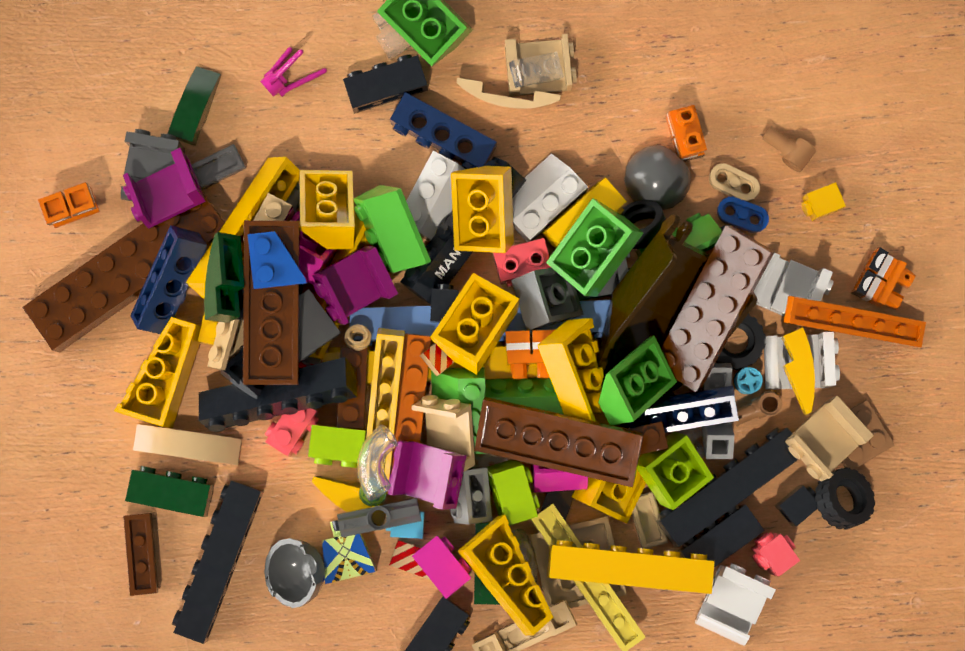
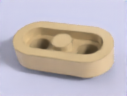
[709,163,760,202]

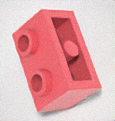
[493,238,551,287]
[265,408,319,457]
[751,532,800,577]

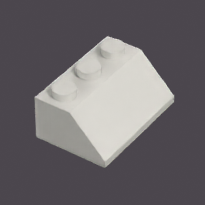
[406,151,465,241]
[512,153,588,242]

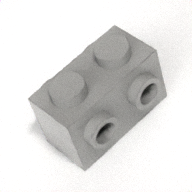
[450,467,492,525]

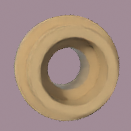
[345,324,371,351]

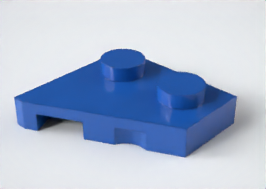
[247,231,307,289]

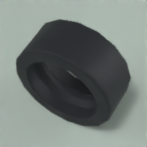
[621,200,666,249]

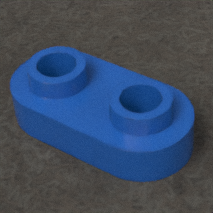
[717,197,769,233]

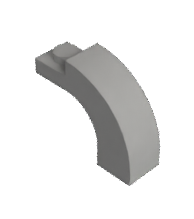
[701,363,735,459]

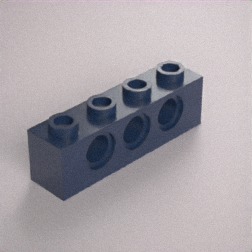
[390,92,497,169]
[130,225,207,334]
[629,386,739,433]

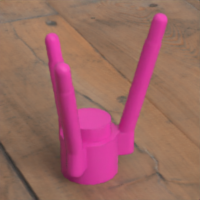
[260,47,327,97]

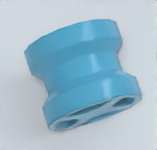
[734,367,763,394]

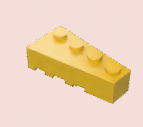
[114,317,201,429]
[537,318,614,426]
[457,515,554,636]

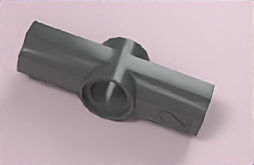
[337,498,422,537]

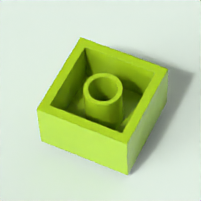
[308,425,367,468]
[637,431,714,510]
[486,459,540,526]

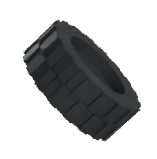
[716,314,766,370]
[815,467,875,530]

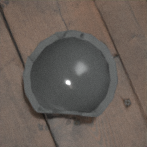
[624,144,691,210]
[264,538,326,608]

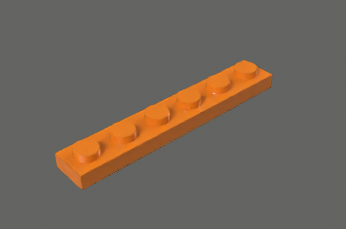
[784,296,926,348]
[388,333,431,491]

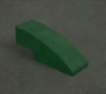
[167,66,221,146]
[204,232,245,323]

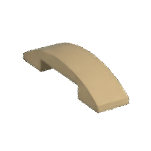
[456,77,561,109]
[133,424,242,465]
[472,600,577,651]

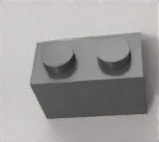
[511,268,584,331]

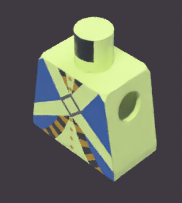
[322,520,377,584]

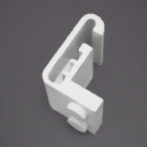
[754,253,834,316]
[764,332,840,390]
[695,563,776,646]

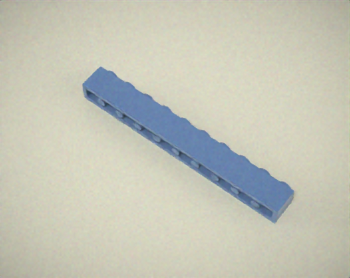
[350,300,611,346]

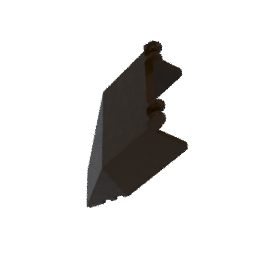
[596,214,758,429]

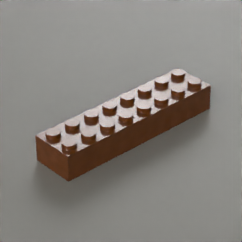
[22,191,225,353]

